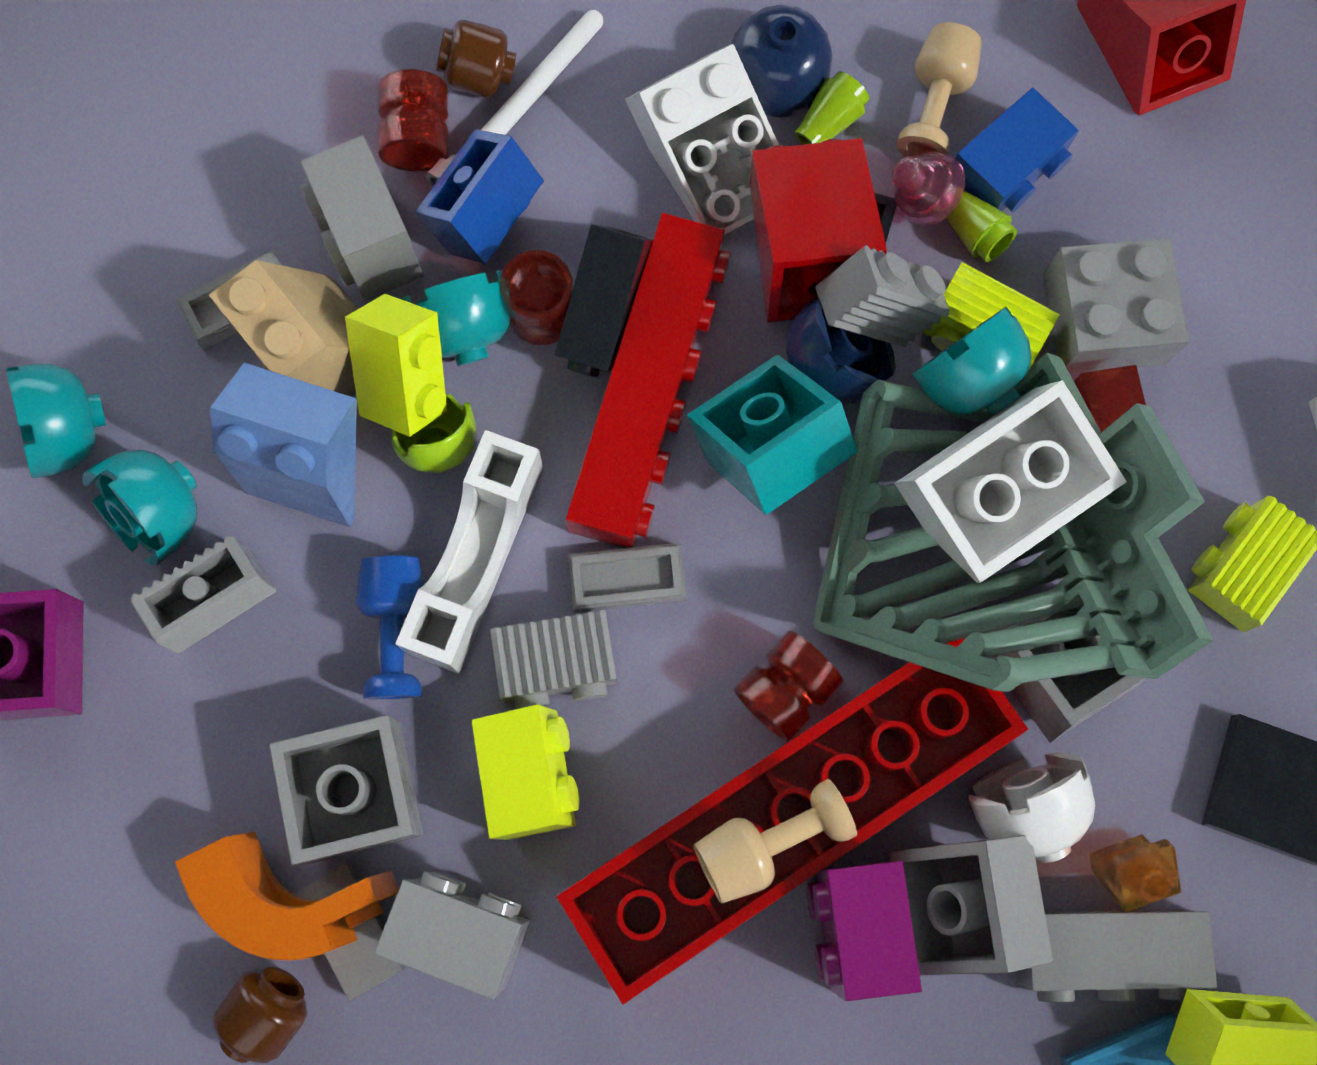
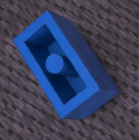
[947,87,1079,212]
[415,129,544,264]

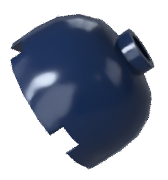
[731,4,832,118]
[785,297,896,404]

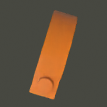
[175,831,399,961]

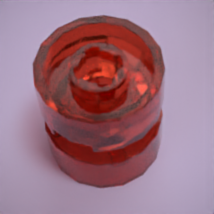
[378,69,449,172]
[500,250,574,345]
[733,631,844,742]

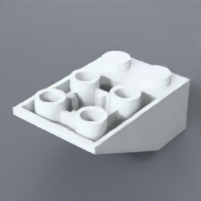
[625,44,779,235]

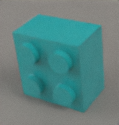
[687,354,858,516]

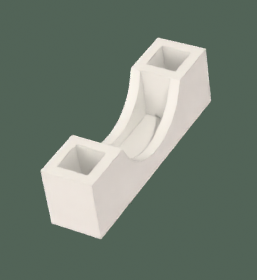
[395,430,544,674]

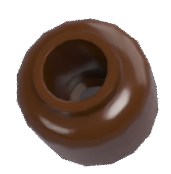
[436,19,516,98]
[213,967,307,1063]

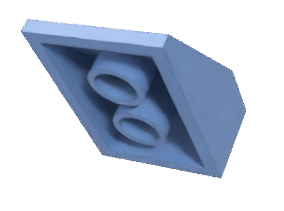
[210,362,357,527]

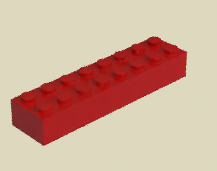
[556,638,1029,1005]

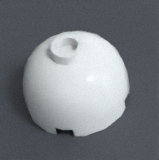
[968,752,1095,863]

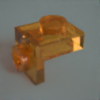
[1089,834,1182,912]

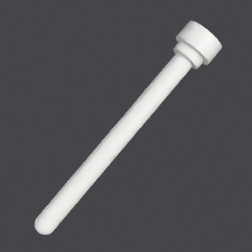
[426,10,603,188]

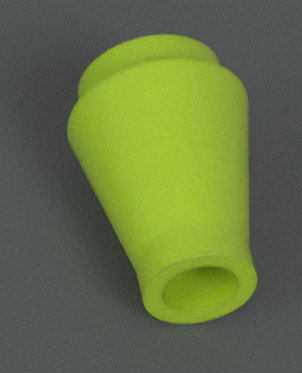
[794,71,870,145]
[937,185,1017,263]

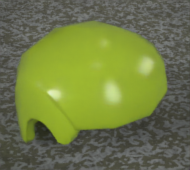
[391,394,477,474]

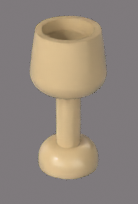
[896,22,982,164]
[693,779,857,903]

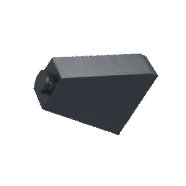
[555,224,653,377]

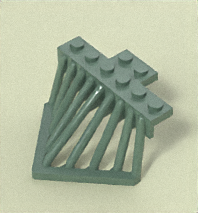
[813,352,1214,692]

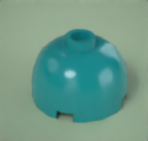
[401,270,512,367]
[912,307,1032,416]
[6,364,106,479]
[82,450,197,565]

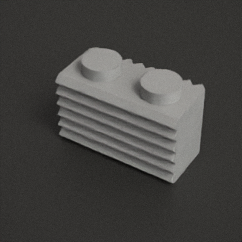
[815,245,950,347]
[131,535,277,654]
[490,610,617,710]

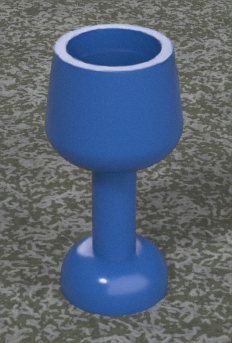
[356,555,424,700]

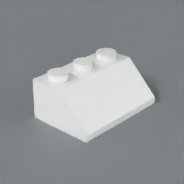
[894,380,1127,583]

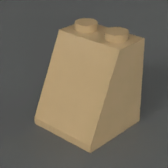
[208,260,358,395]

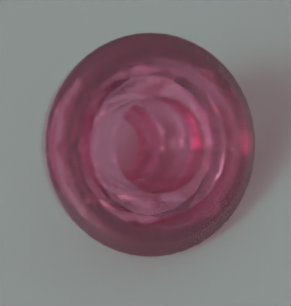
[892,151,965,227]

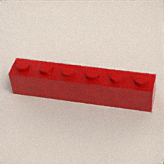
[565,212,731,548]

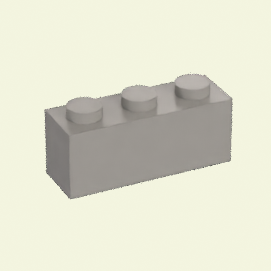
[1017,910,1217,1002]

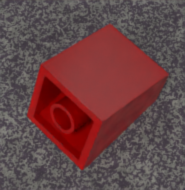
[1077,0,1246,116]
[750,138,887,323]

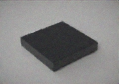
[1201,714,1317,865]

